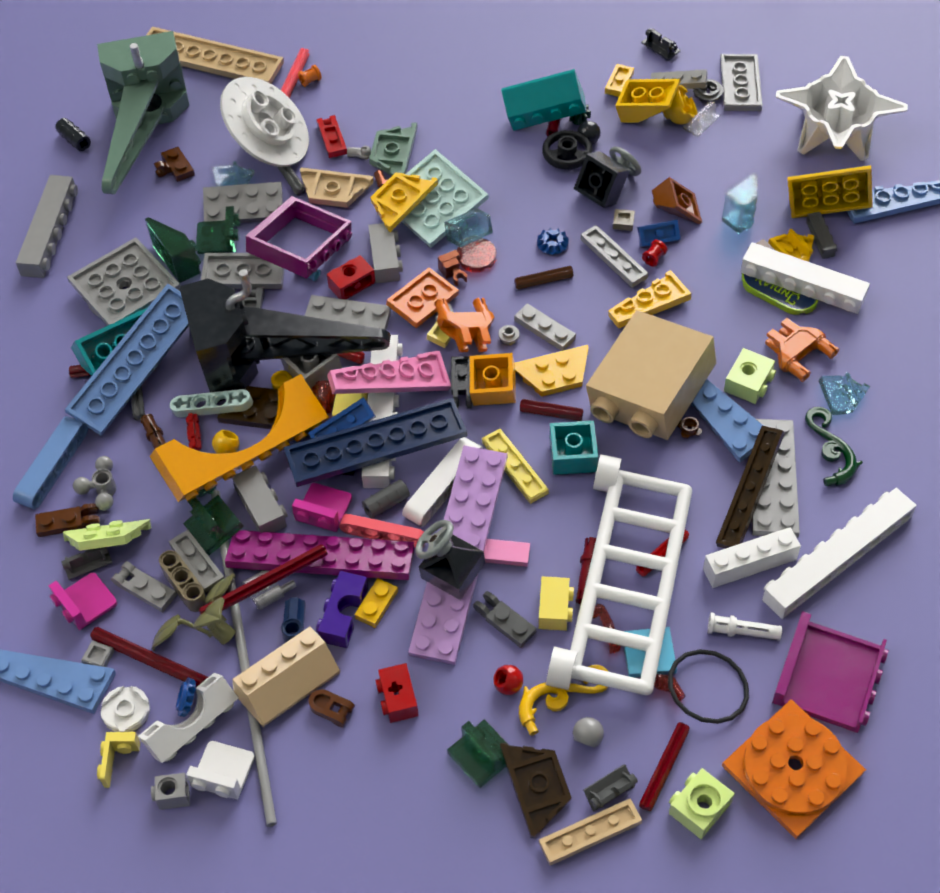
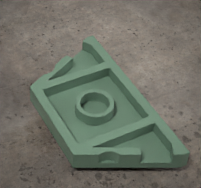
[369,122,418,175]

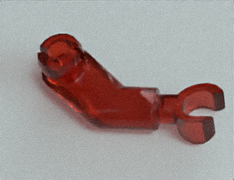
[592,604,621,654]

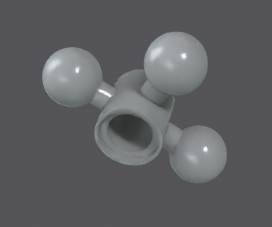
[73,456,116,510]

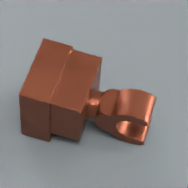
[438,250,467,286]

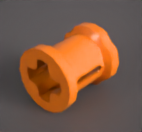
[297,64,322,87]

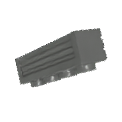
[806,212,837,259]

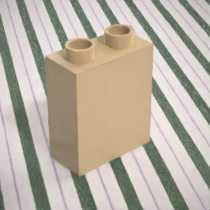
[586,310,716,440]

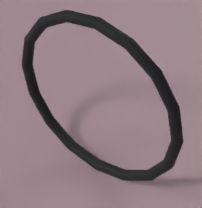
[668,649,749,724]

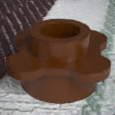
[677,417,702,439]

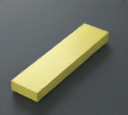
[482,428,549,504]

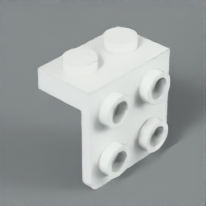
[186,741,255,800]

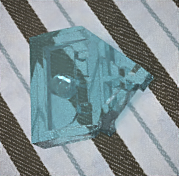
[213,161,255,186]
[818,372,870,415]

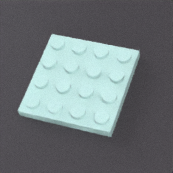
[401,149,489,248]

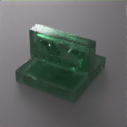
[183,495,244,555]
[447,719,509,788]

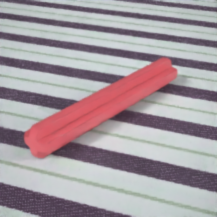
[281,48,310,98]

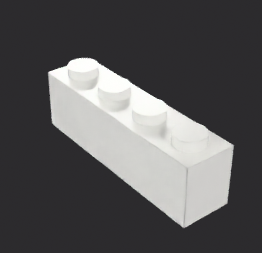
[703,527,801,588]

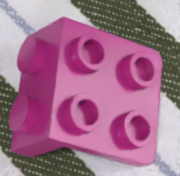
[292,483,352,532]
[48,572,117,631]

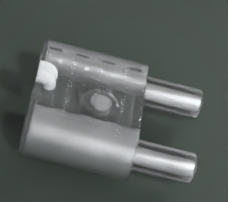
[242,570,296,610]

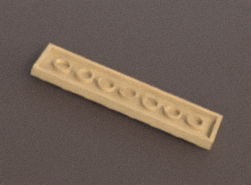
[147,27,284,84]

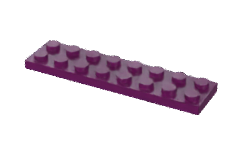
[225,530,414,580]

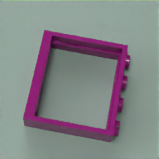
[246,196,352,279]

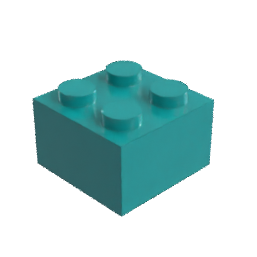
[549,420,598,475]

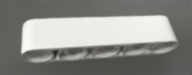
[402,437,483,527]

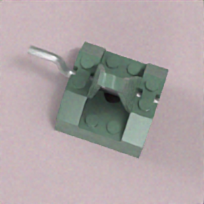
[97,31,190,195]

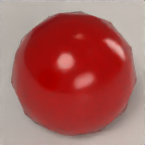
[493,665,523,695]

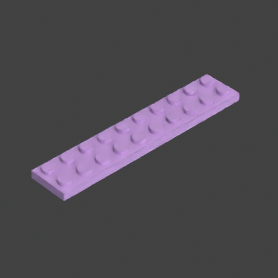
[408,445,508,665]

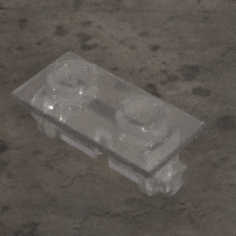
[683,102,720,137]

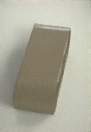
[159,550,206,612]

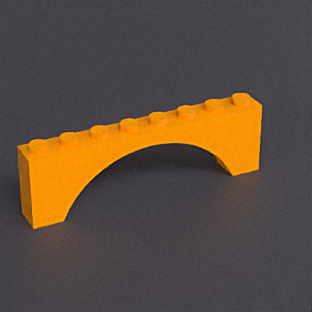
[149,374,329,502]

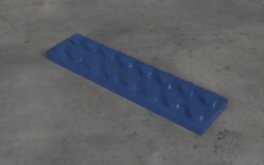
[284,398,467,487]

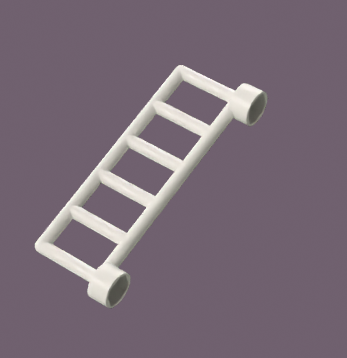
[546,454,692,696]

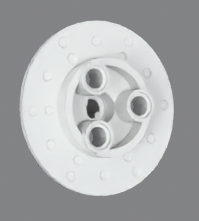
[220,77,309,167]

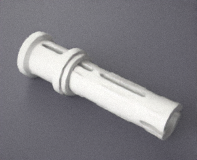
[708,612,782,641]

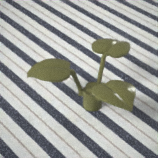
[151,573,236,651]

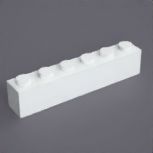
[740,242,870,314]

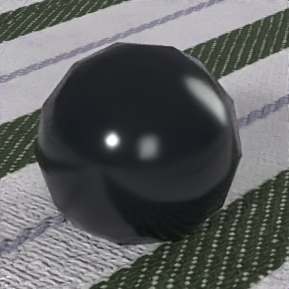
[577,121,601,144]

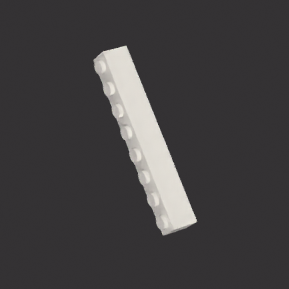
[362,335,403,488]
[762,488,917,619]

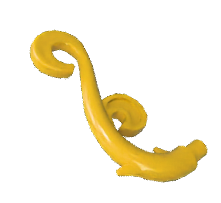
[518,664,609,736]

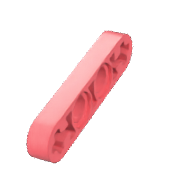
[339,514,424,548]

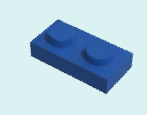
[637,219,681,247]

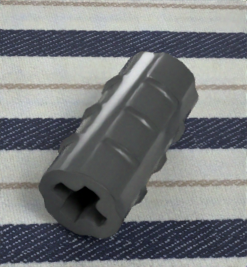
[362,480,410,519]

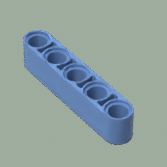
[13,416,88,509]

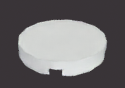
[101,686,150,732]

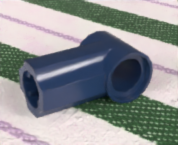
[281,597,306,643]

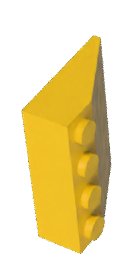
[787,165,873,218]

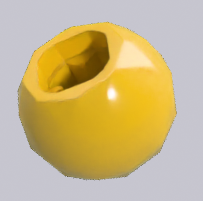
[212,430,240,454]

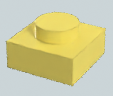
[427,321,452,348]

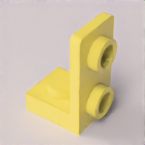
[97,732,140,788]

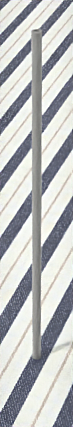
[211,490,277,827]

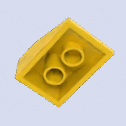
[615,79,681,123]

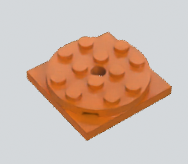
[722,699,866,839]

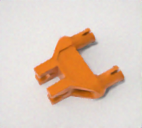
[434,298,495,352]
[765,318,839,382]

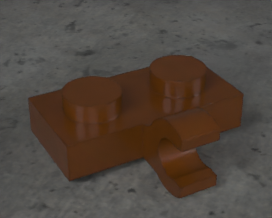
[154,147,195,182]

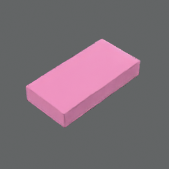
[484,539,530,567]

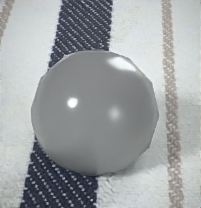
[573,717,604,748]

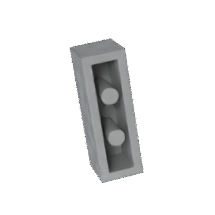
[368,223,403,283]
[232,466,288,533]

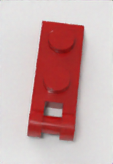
[316,115,347,158]

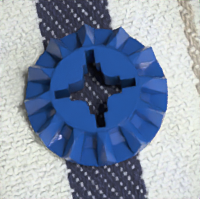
[537,228,569,255]
[176,678,196,717]

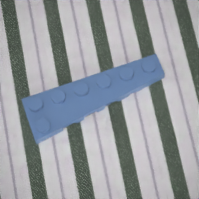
[846,180,940,224]
[0,649,116,714]

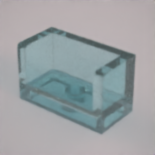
[444,208,493,248]

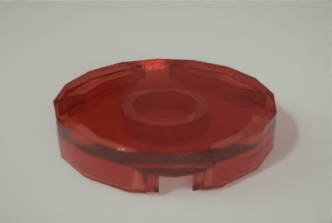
[457,237,497,272]

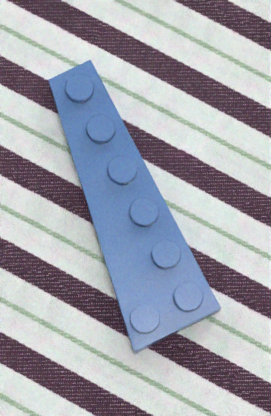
[691,379,764,463]

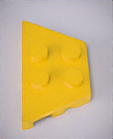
[371,172,438,232]
[515,345,589,397]

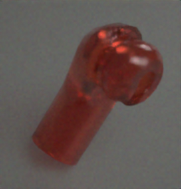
[654,674,686,701]

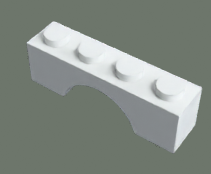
[138,673,238,763]

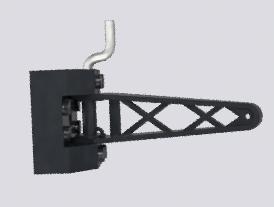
[179,269,391,401]

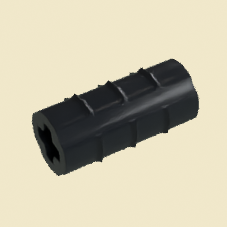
[55,118,91,151]

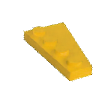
[608,270,691,329]

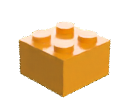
[470,353,516,406]

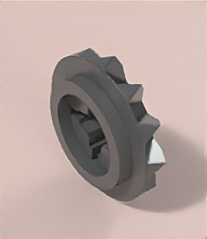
[693,79,723,103]

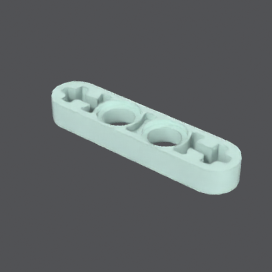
[170,389,253,417]

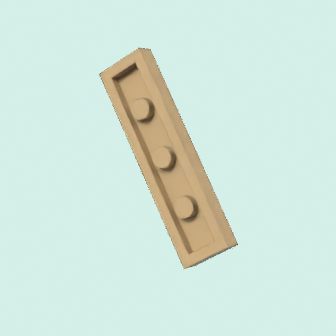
[539,798,642,866]

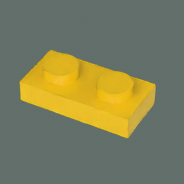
[605,64,634,97]
[354,578,398,628]

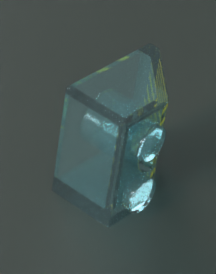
[722,174,758,234]

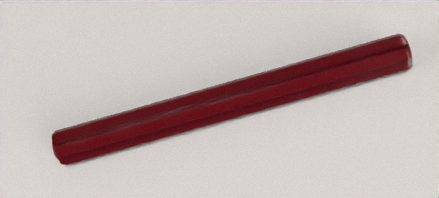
[199,544,328,614]
[90,627,208,687]

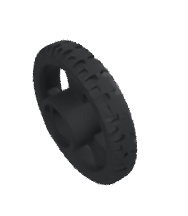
[542,130,592,170]

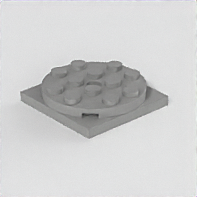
[67,237,180,326]

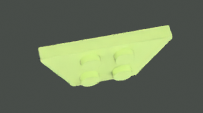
[63,519,152,551]

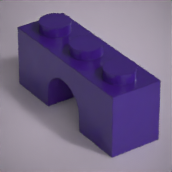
[316,571,368,648]

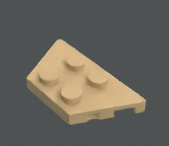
[300,168,374,208]

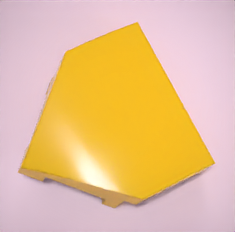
[768,229,814,262]

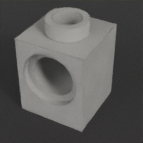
[151,773,190,810]

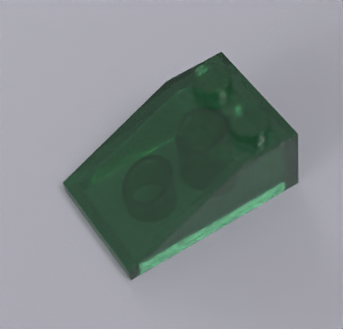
[145,217,201,283]

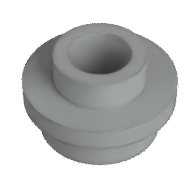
[499,325,519,345]

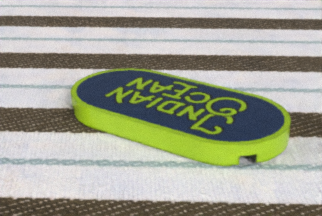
[741,273,818,315]

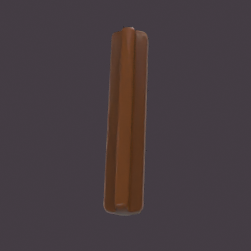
[514,265,574,289]

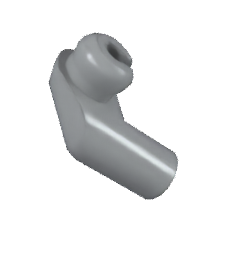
[347,146,371,160]

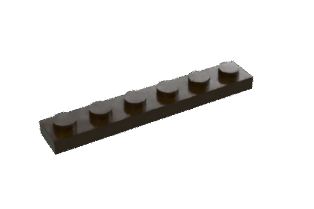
[716,425,784,549]

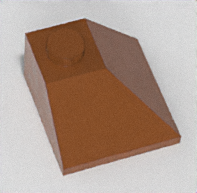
[652,177,702,224]

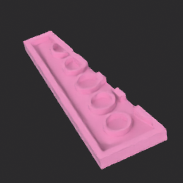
[327,351,451,394]

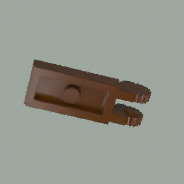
[35,503,100,537]

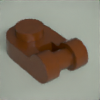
[309,689,355,727]

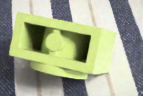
[724,348,776,404]
[669,768,735,839]

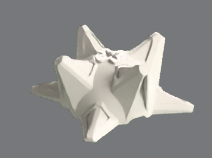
[776,56,908,161]

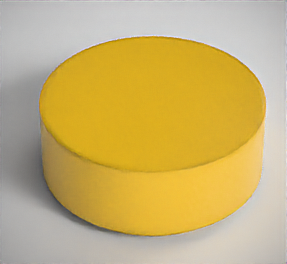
[271,370,292,390]

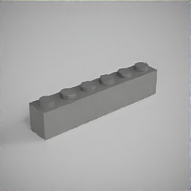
[16,175,78,278]

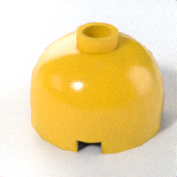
[663,85,698,125]

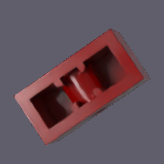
[375,663,419,723]

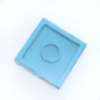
[624,627,677,678]

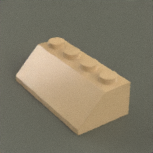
[232,627,340,727]

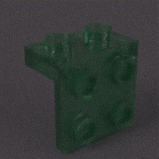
[196,206,240,254]

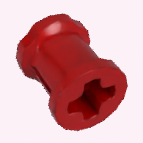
[642,240,668,267]

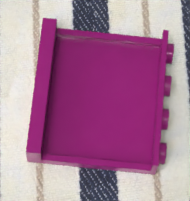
[772,611,889,733]

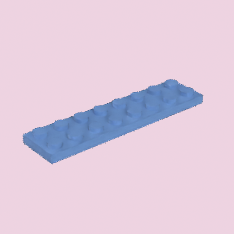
[65,284,189,436]

